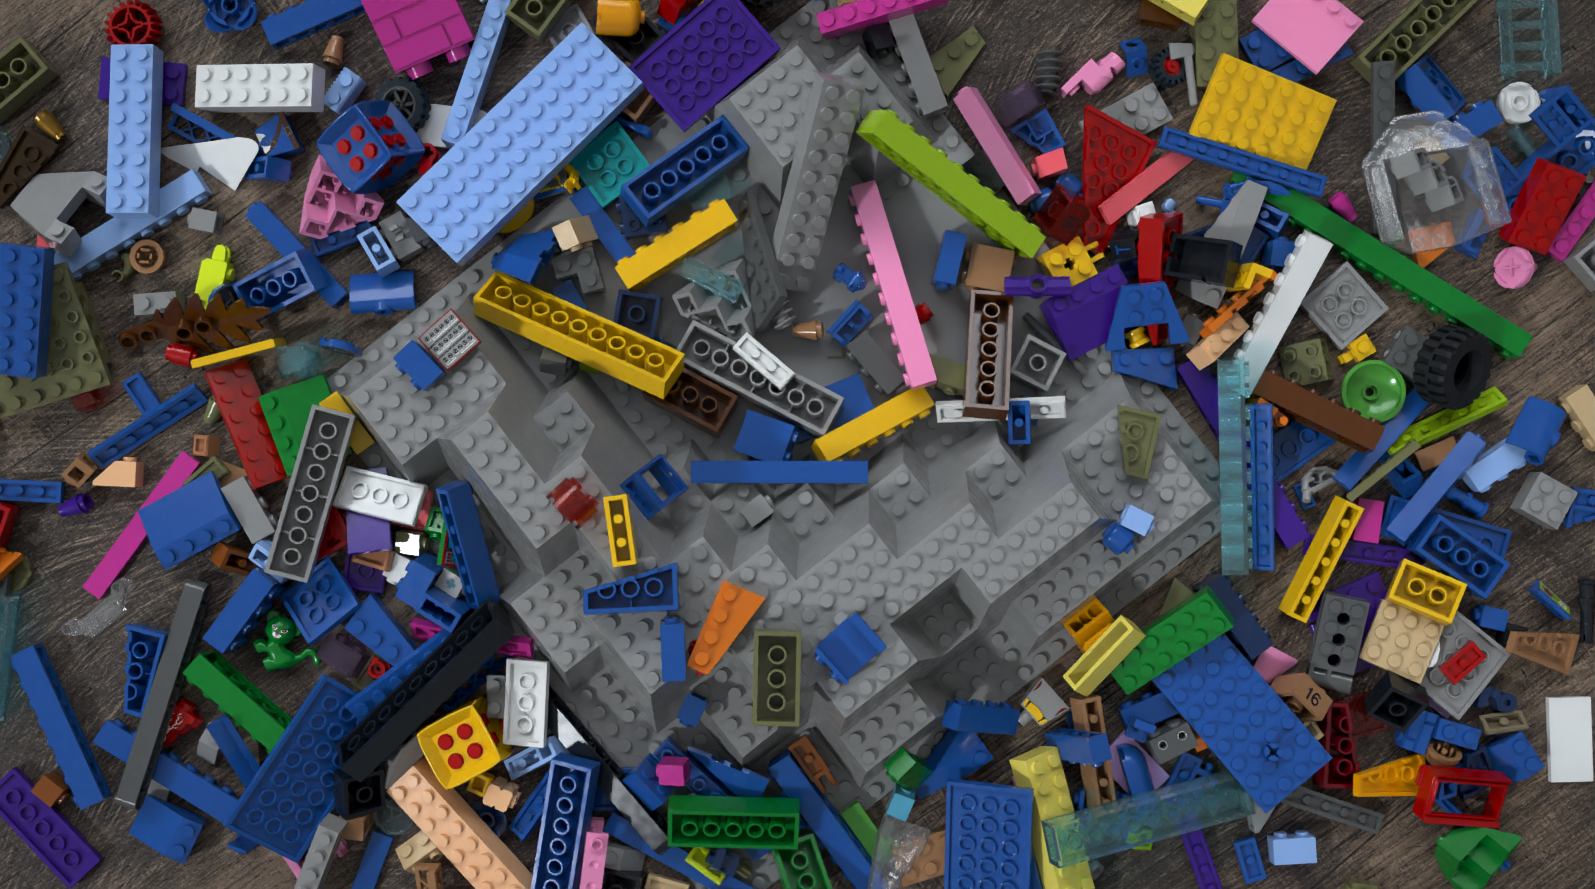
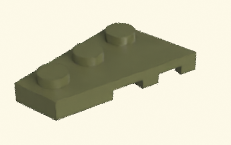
[1117,405,1162,480]

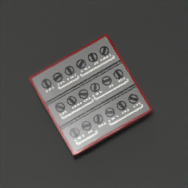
[418,309,481,371]

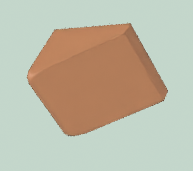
[193,434,221,457]

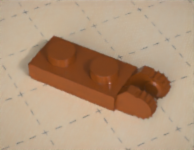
[788,734,838,794]

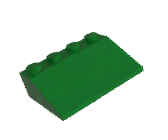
[258,374,354,477]

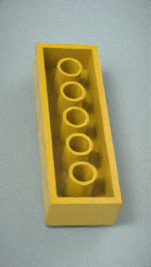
[615,199,739,292]

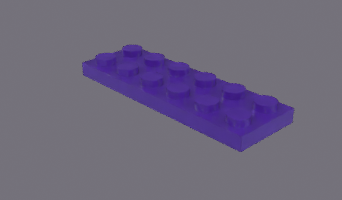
[0,767,104,889]

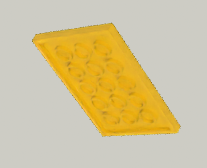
[1188,53,1337,170]

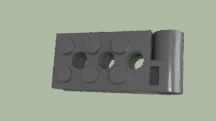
[1305,590,1370,694]

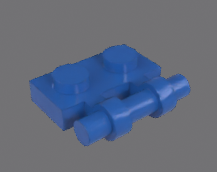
[1164,752,1215,804]

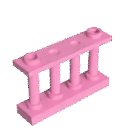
[579,817,609,889]

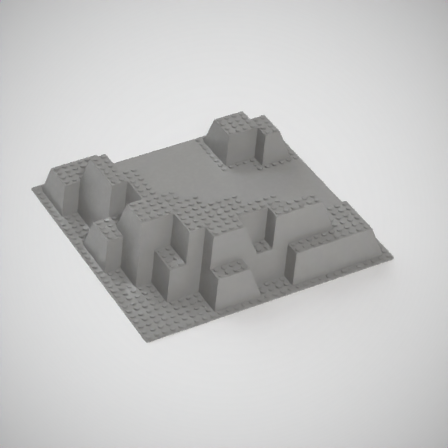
[327,0,1251,889]

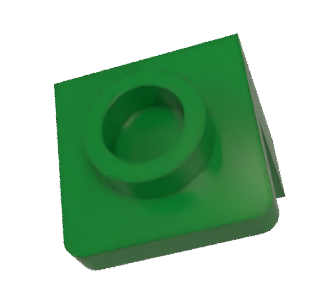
[424,506,445,541]

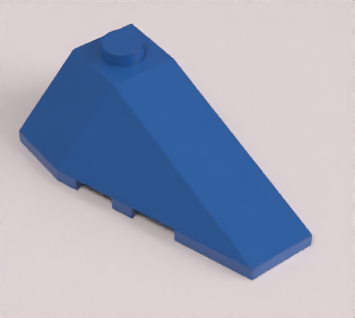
[916,729,994,799]
[686,746,770,797]

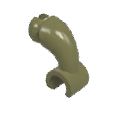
[111,252,134,284]

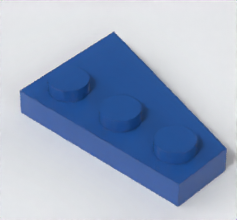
[1111,348,1177,390]

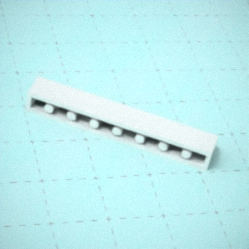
[1223,230,1333,397]

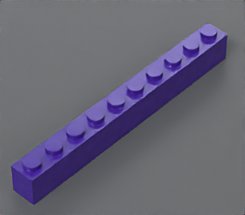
[1175,359,1310,549]

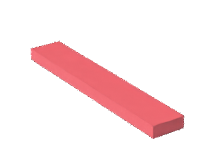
[1097,151,1194,225]

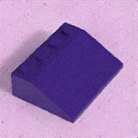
[1039,264,1138,362]

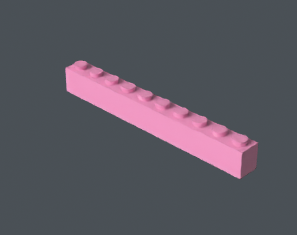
[848,180,937,391]

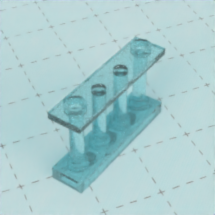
[1496,0,1562,81]

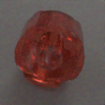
[546,477,599,530]

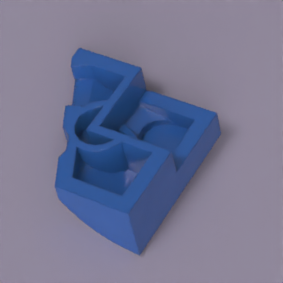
[1010,108,1067,154]

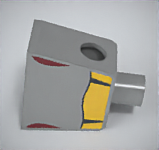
[1018,675,1069,727]

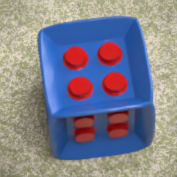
[317,100,425,194]

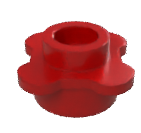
[367,657,391,678]

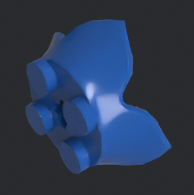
[202,0,258,33]

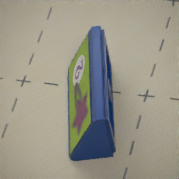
[1528,580,1571,620]

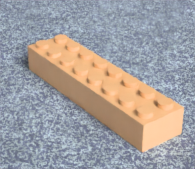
[386,757,533,889]

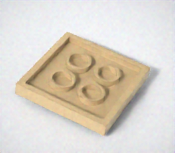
[1358,599,1445,684]

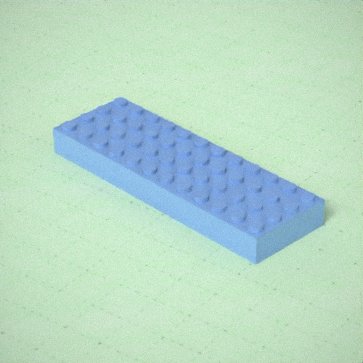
[396,22,644,267]

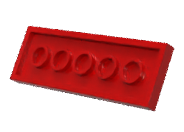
[204,359,291,490]

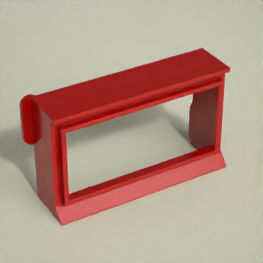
[1412,764,1512,829]

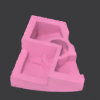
[1250,646,1298,684]

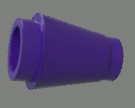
[58,493,93,517]

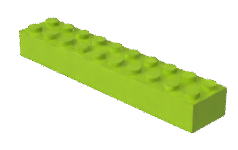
[855,109,1046,259]

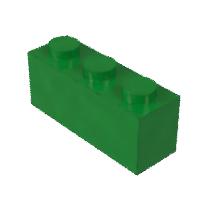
[883,747,933,790]

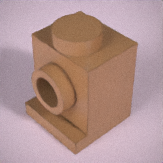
[61,451,98,489]

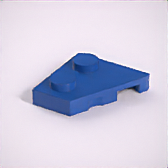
[1563,486,1595,528]

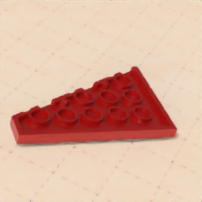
[1081,105,1157,255]

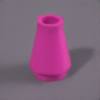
[1328,191,1358,222]

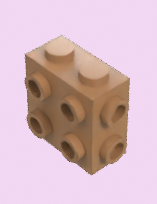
[960,243,1017,292]

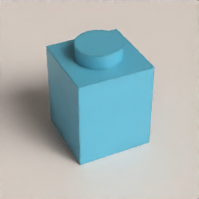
[886,783,916,821]

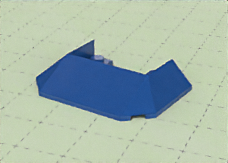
[1461,86,1595,221]

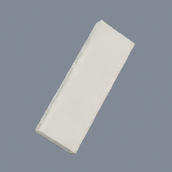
[732,332,795,390]

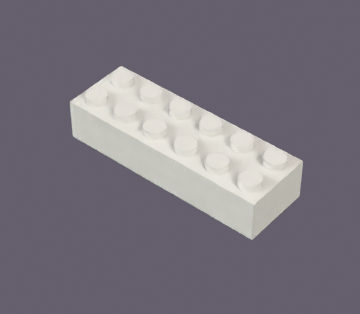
[195,63,325,113]

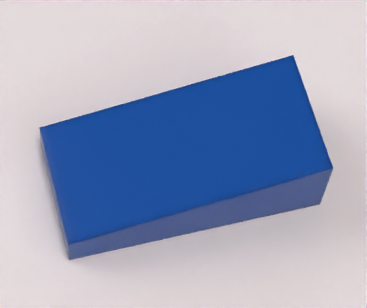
[1293,483,1316,511]

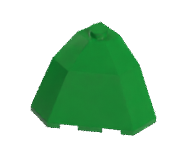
[1434,826,1522,889]

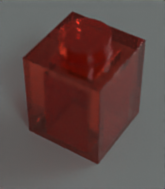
[70,388,104,413]

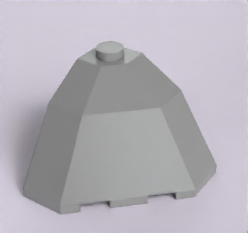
[672,259,754,342]

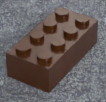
[642,368,739,439]

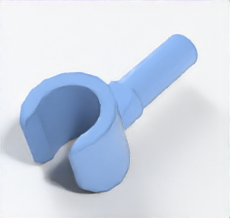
[1161,198,1184,224]

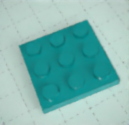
[569,121,650,209]

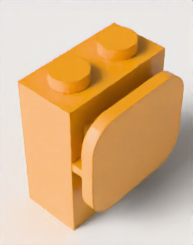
[1063,598,1115,653]

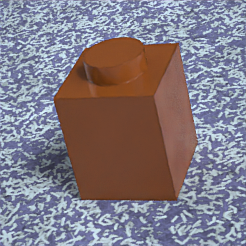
[31,771,71,807]

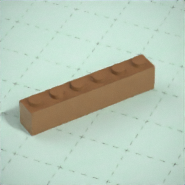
[1070,694,1120,827]

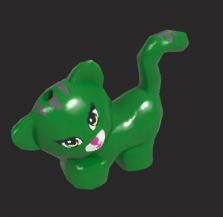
[253,609,322,672]

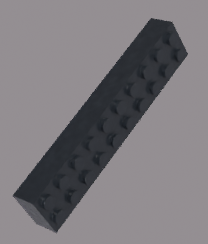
[337,597,515,782]

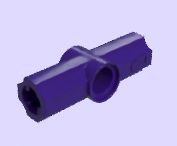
[1004,274,1071,299]

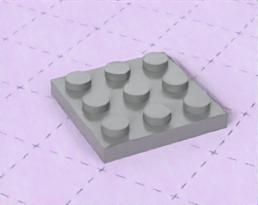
[1300,261,1389,350]

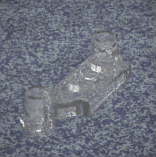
[61,578,134,638]

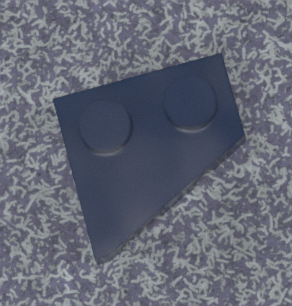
[1459,744,1494,801]

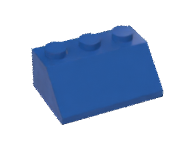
[1396,53,1467,128]

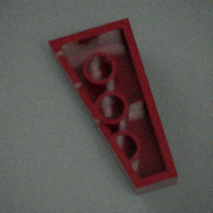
[1312,699,1360,789]

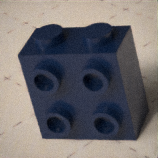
[616,195,669,240]

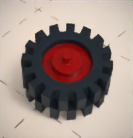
[1148,47,1186,88]

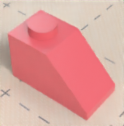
[1030,148,1068,181]

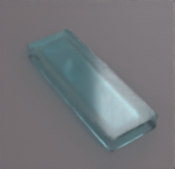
[679,255,745,304]

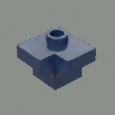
[705,848,741,877]

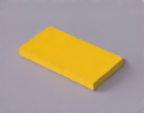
[190,337,287,369]

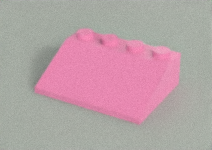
[1251,0,1364,75]

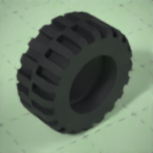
[1413,325,1493,410]

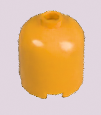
[596,0,645,36]

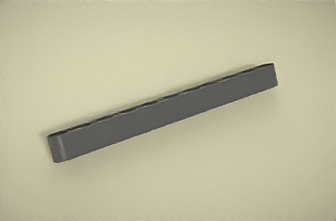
[115,578,212,811]

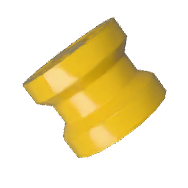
[1124,326,1150,349]

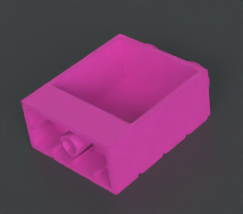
[361,0,476,80]

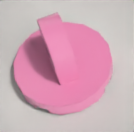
[1493,246,1537,289]

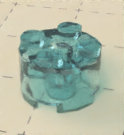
[276,341,324,380]

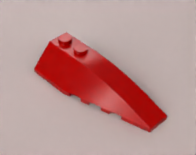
[1137,212,1183,345]

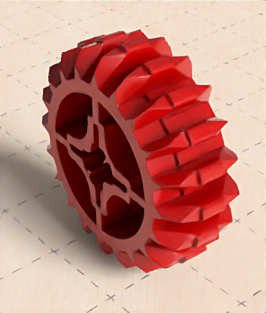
[103,0,164,45]

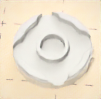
[1496,82,1541,125]

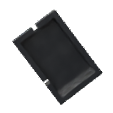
[1164,233,1243,288]

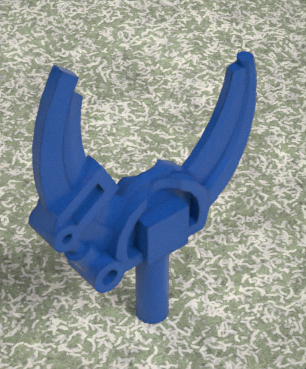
[1196,177,1291,215]

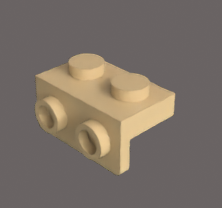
[395,830,443,874]

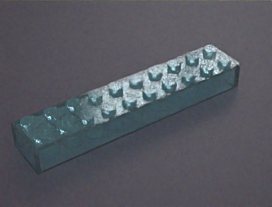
[1217,357,1253,575]
[1041,770,1256,868]

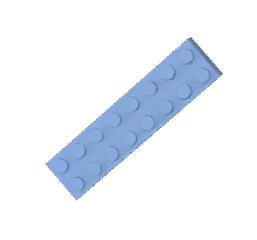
[106,44,164,218]

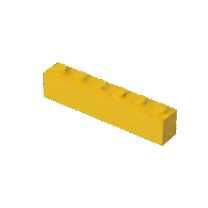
[811,388,935,461]
[1278,495,1364,623]

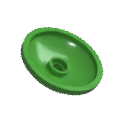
[1341,360,1406,422]

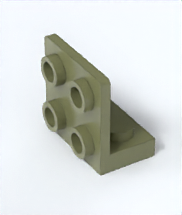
[1278,337,1335,385]

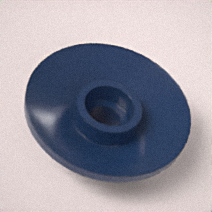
[471,799,508,838]

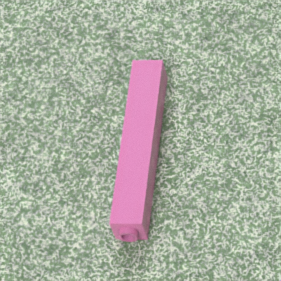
[953,86,1042,205]

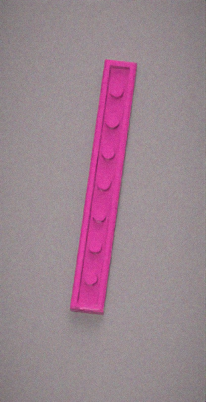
[83,451,202,599]

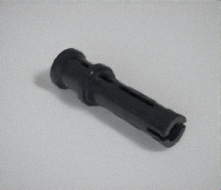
[1577,579,1595,644]

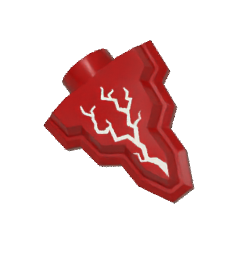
[162,698,204,748]

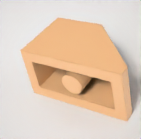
[92,457,144,487]

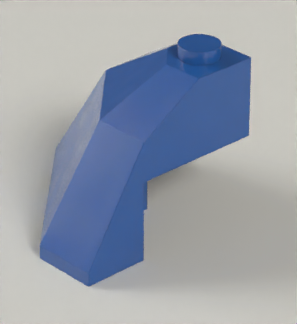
[491,230,561,286]

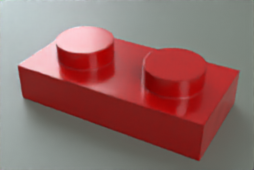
[1438,640,1487,685]

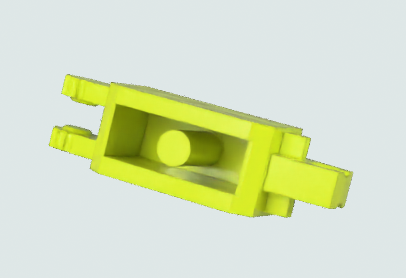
[195,244,235,311]

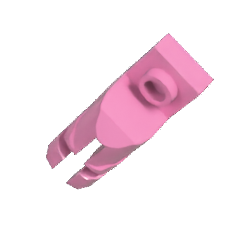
[1058,52,1125,98]

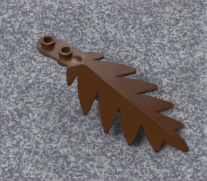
[118,293,271,353]

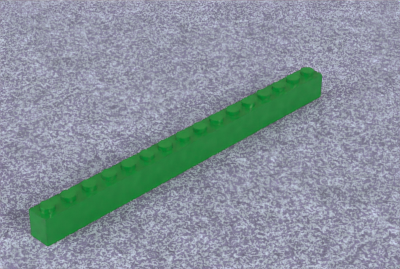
[1226,171,1533,360]

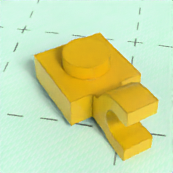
[1336,333,1376,365]

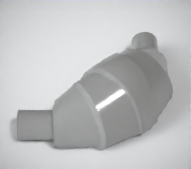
[1301,466,1338,503]

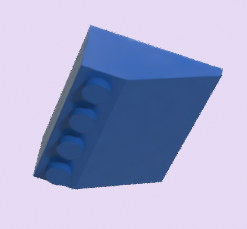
[138,471,242,570]

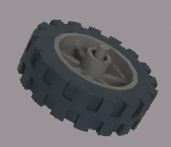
[374,77,431,132]

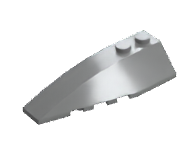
[1174,179,1268,309]

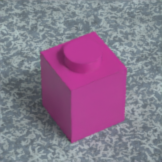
[656,756,690,786]

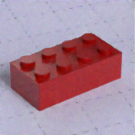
[1498,157,1587,255]

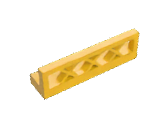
[1225,262,1273,292]

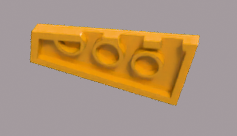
[1353,753,1425,797]

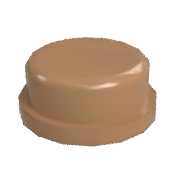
[129,239,166,274]
[1425,739,1462,767]

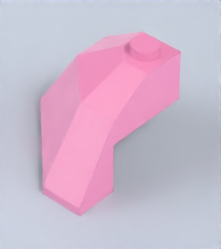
[299,155,384,239]

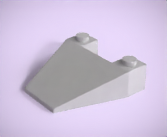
[10,171,107,257]

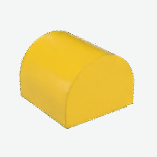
[466,771,495,798]

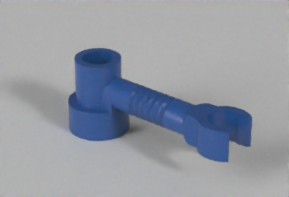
[604,115,653,139]

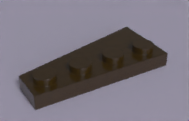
[0,125,62,209]

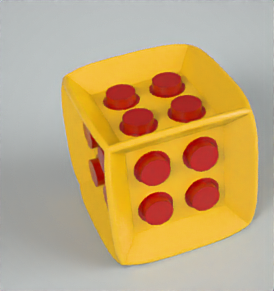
[417,696,512,790]

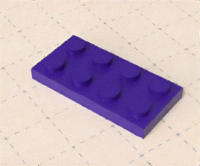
[98,57,188,107]

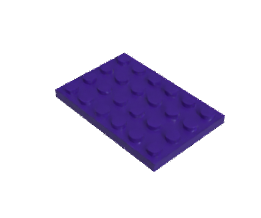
[628,0,781,133]

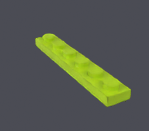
[1387,386,1508,456]

